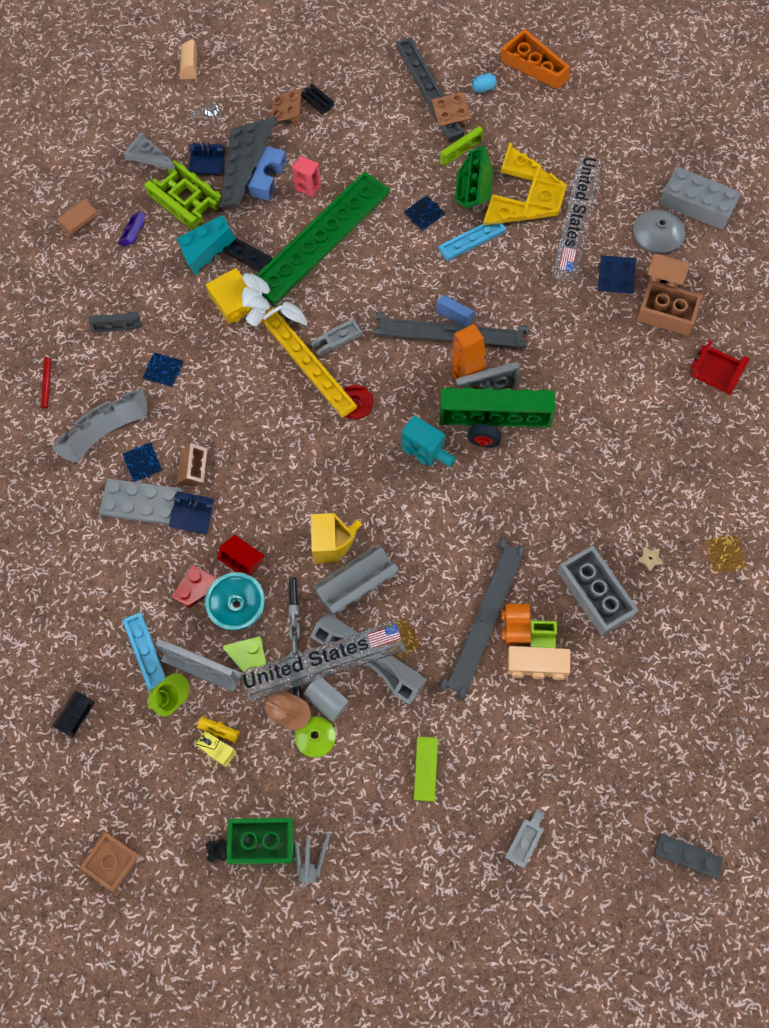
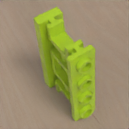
[144,160,222,230]

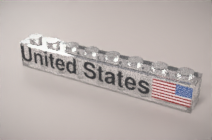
[552,156,601,282]
[241,622,406,702]

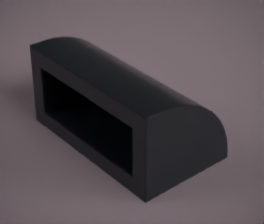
[52,691,95,738]

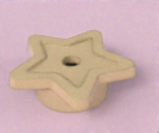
[638,547,663,571]

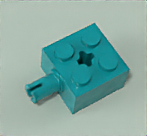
[401,415,456,468]

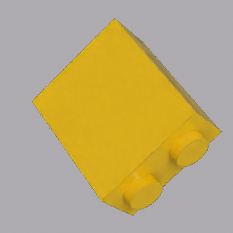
[205,268,253,324]

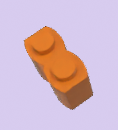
[501,604,531,646]

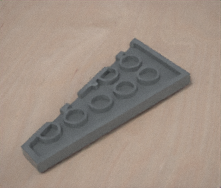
[220,117,278,211]

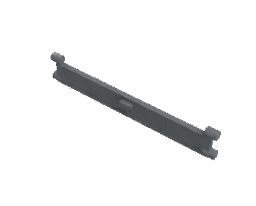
[374,312,528,349]
[438,537,525,699]

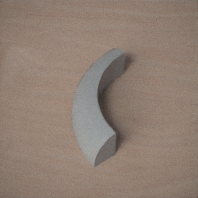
[52,389,147,462]

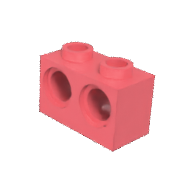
[292,156,321,197]

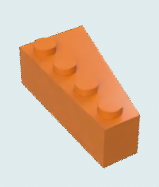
[501,29,570,89]

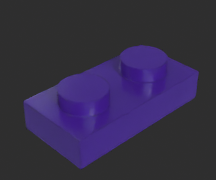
[118,211,146,247]

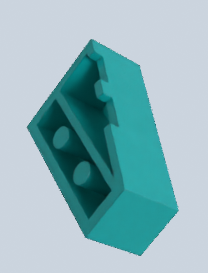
[176,215,236,275]

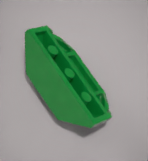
[454,145,493,208]

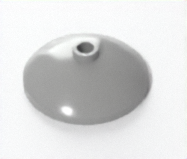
[633,209,686,254]

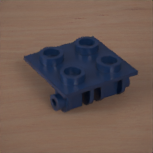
[189,142,225,175]
[597,255,637,294]
[169,491,214,535]

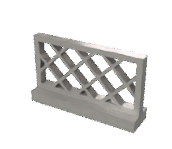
[156,639,243,693]

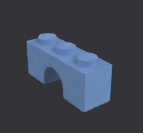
[248,146,287,201]

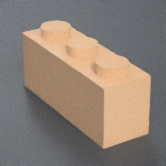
[507,646,570,680]

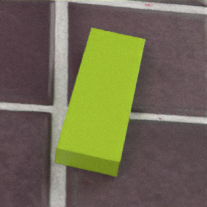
[440,126,483,166]
[414,737,438,802]

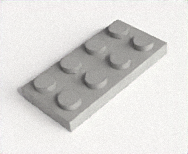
[99,479,182,525]

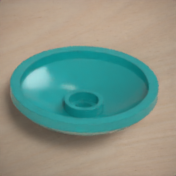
[205,572,265,631]

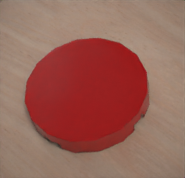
[344,385,374,420]

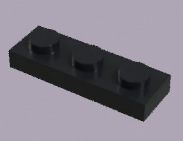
[222,237,272,272]

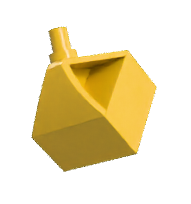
[311,513,362,564]

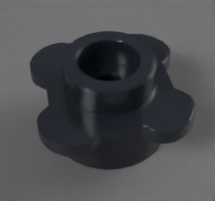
[206,839,227,863]

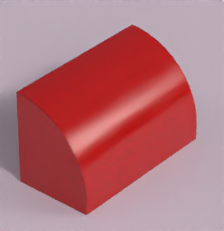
[217,534,265,576]

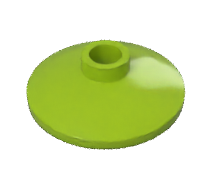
[295,716,336,758]

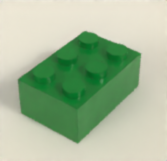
[226,818,295,865]

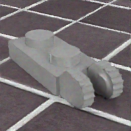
[311,319,363,356]

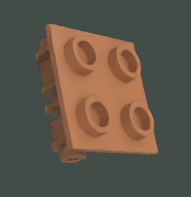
[271,88,303,124]
[431,92,471,128]

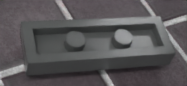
[654,833,723,880]

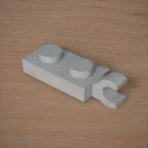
[505,809,545,869]

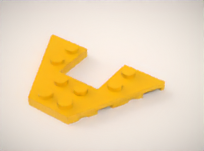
[483,143,567,225]

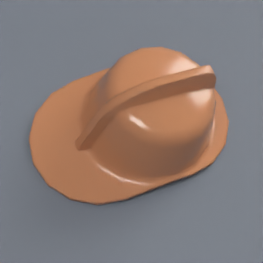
[265,690,311,730]

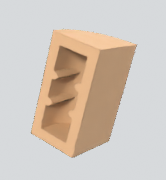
[180,40,197,79]

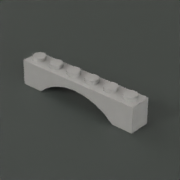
[310,613,427,705]

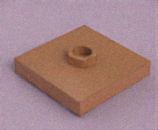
[79,831,140,893]

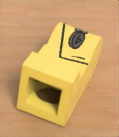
[195,731,237,767]

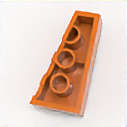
[450,324,486,389]

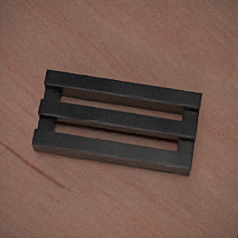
[301,84,335,115]

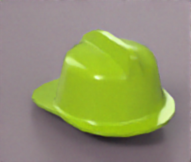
[147,673,189,717]

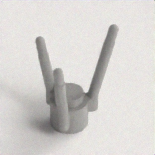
[294,833,330,883]

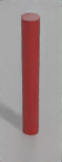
[41,357,51,409]

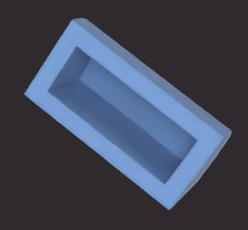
[436,295,476,326]

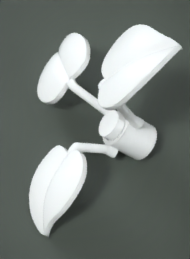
[242,273,307,326]

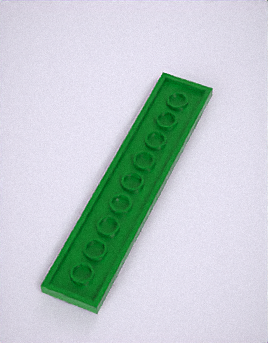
[256,171,390,305]

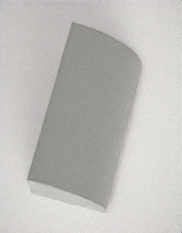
[303,674,350,723]

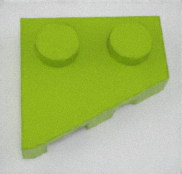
[223,637,269,681]

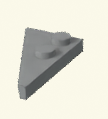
[123,132,175,170]
[455,362,520,390]

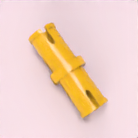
[197,716,240,743]

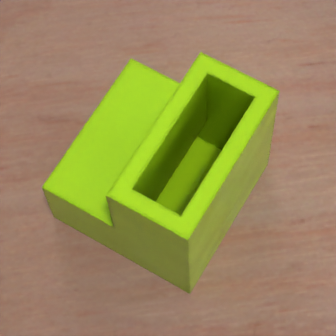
[529,621,557,648]

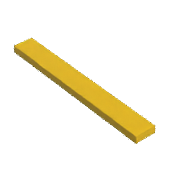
[261,308,357,418]

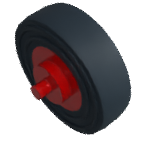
[467,424,502,448]

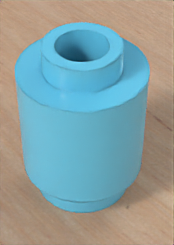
[472,72,497,93]

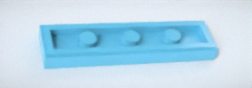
[438,223,506,262]
[122,612,166,692]

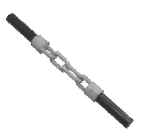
[288,577,302,698]

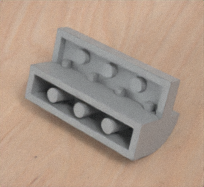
[312,545,399,616]

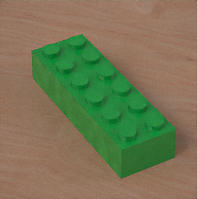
[440,387,555,428]

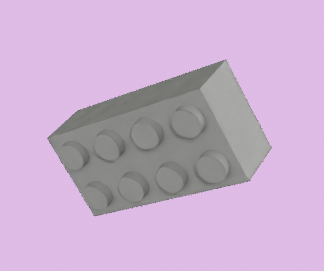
[659,167,741,230]
[557,545,639,637]

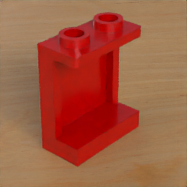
[690,340,750,395]

